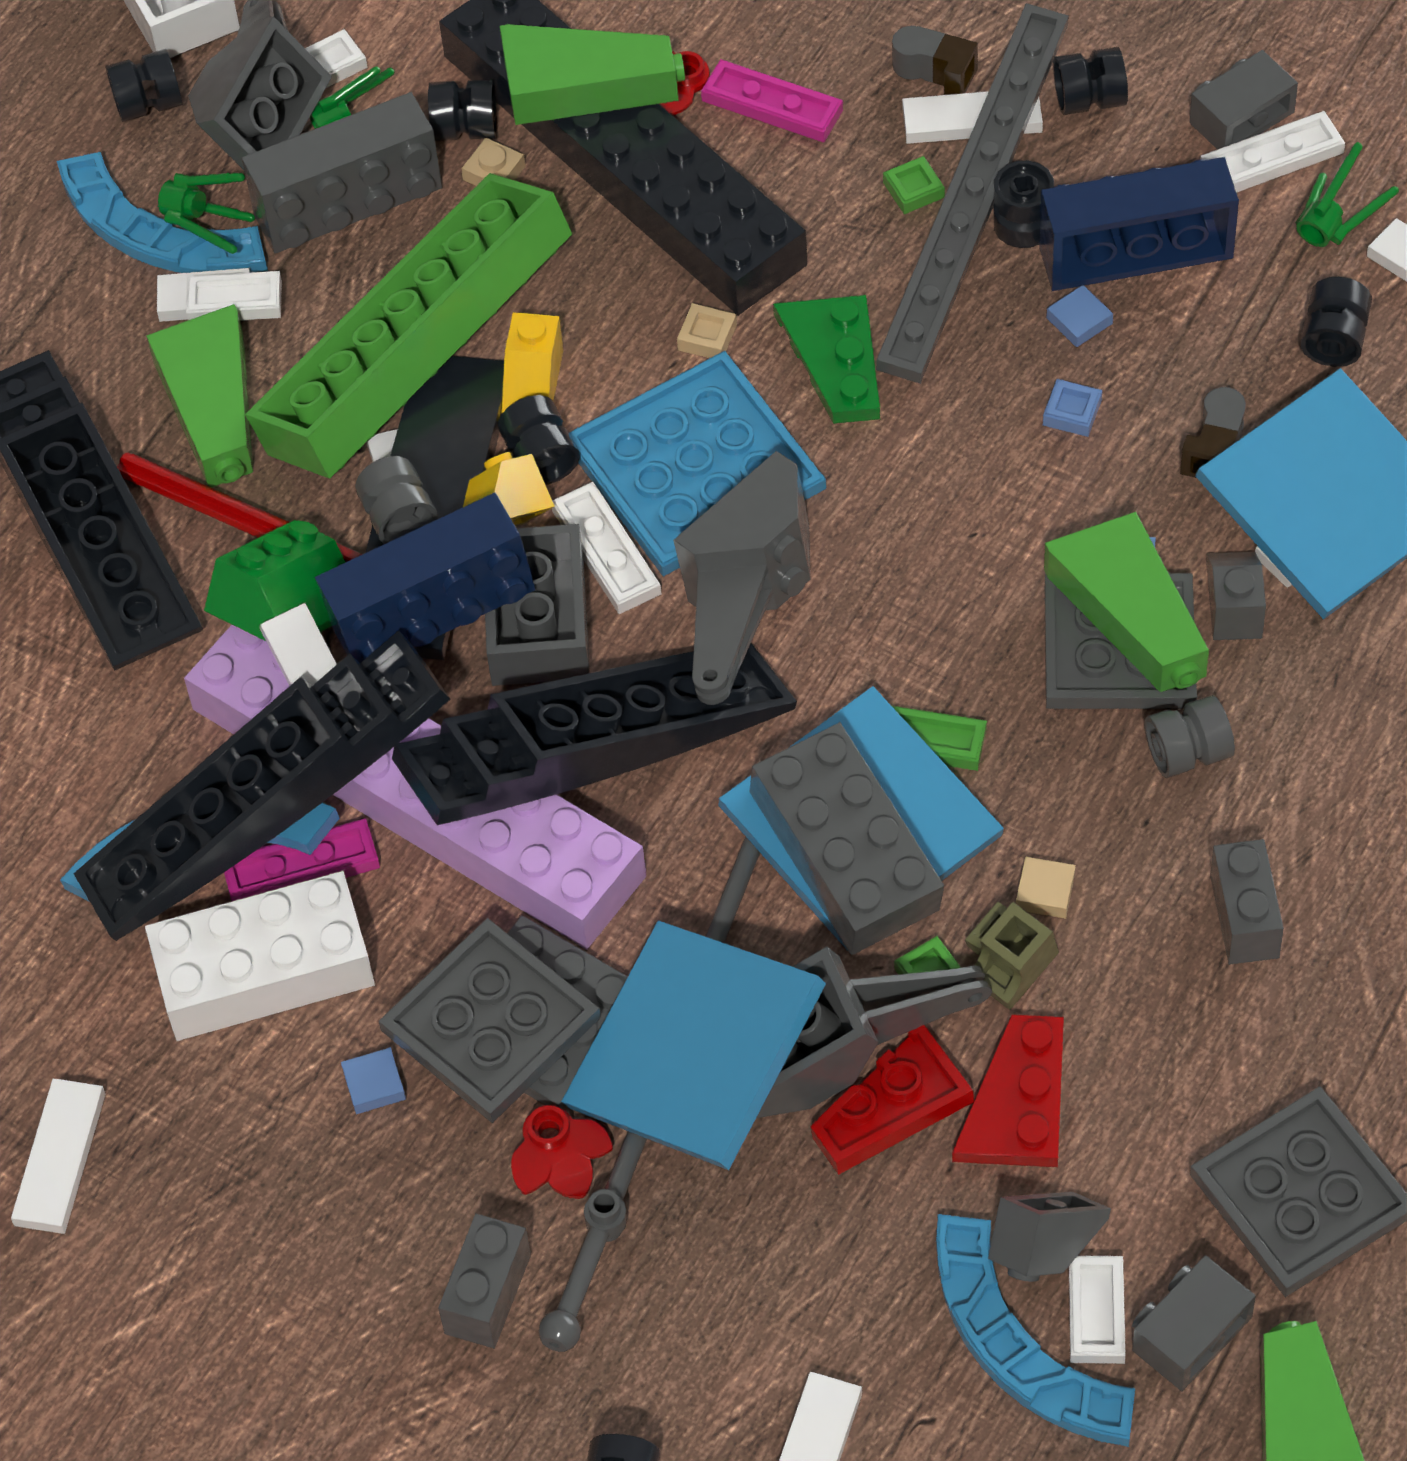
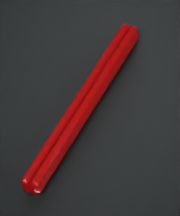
[117,453,363,562]

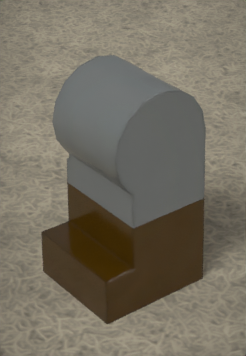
[892,25,978,95]
[1180,387,1246,478]

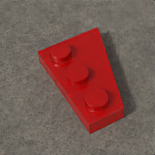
[952,1015,1064,1167]
[810,1025,974,1175]

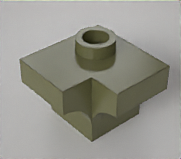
[965,902,1059,1010]

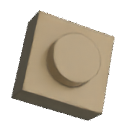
[461,138,525,186]

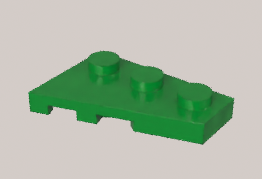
[773,295,880,424]

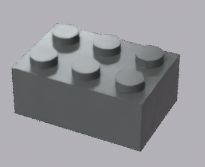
[485,524,590,686]

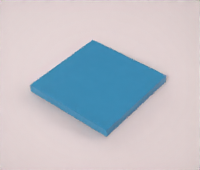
[569,351,826,577]
[1195,368,1407,620]
[718,686,1004,951]
[561,921,826,1170]

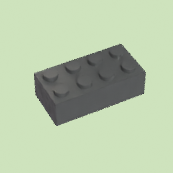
[242,92,442,254]
[749,722,945,956]

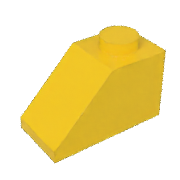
[501,312,564,414]
[463,452,555,527]

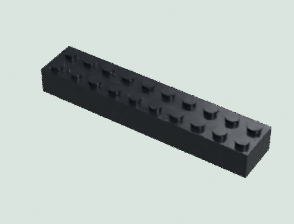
[439,0,807,316]

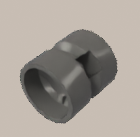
[355,456,438,544]
[1144,695,1235,779]

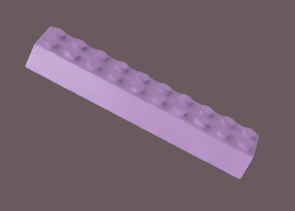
[184,625,646,950]

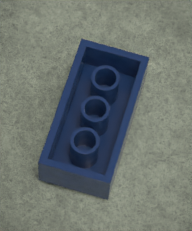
[1039,157,1239,291]
[315,492,536,663]

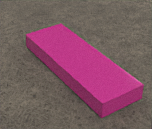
[701,59,843,143]
[224,818,380,901]

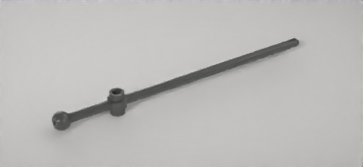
[538,836,760,1352]

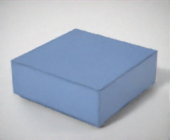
[1047,285,1113,347]
[1043,379,1102,437]
[341,1047,406,1114]

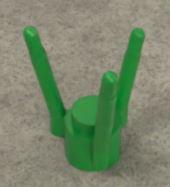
[309,66,395,129]
[1295,142,1399,247]
[158,173,255,254]

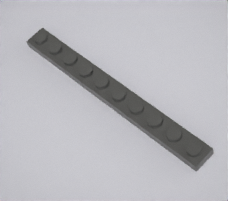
[876,3,1069,384]

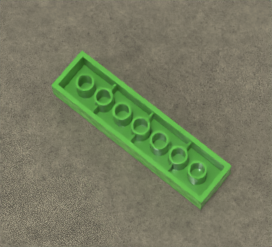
[245,173,572,479]

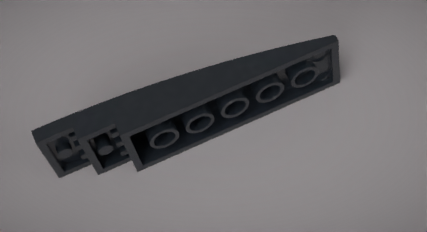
[0,350,203,671]
[365,356,504,660]
[73,630,451,941]
[392,643,797,825]

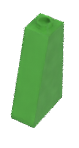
[500,24,685,125]
[146,304,253,488]
[1044,512,1209,692]
[1260,1321,1365,1461]

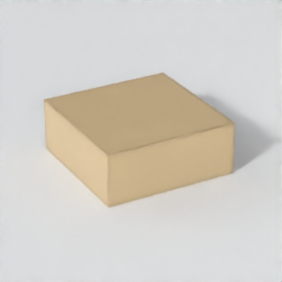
[677,303,737,358]
[1016,857,1076,919]

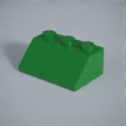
[204,520,346,641]

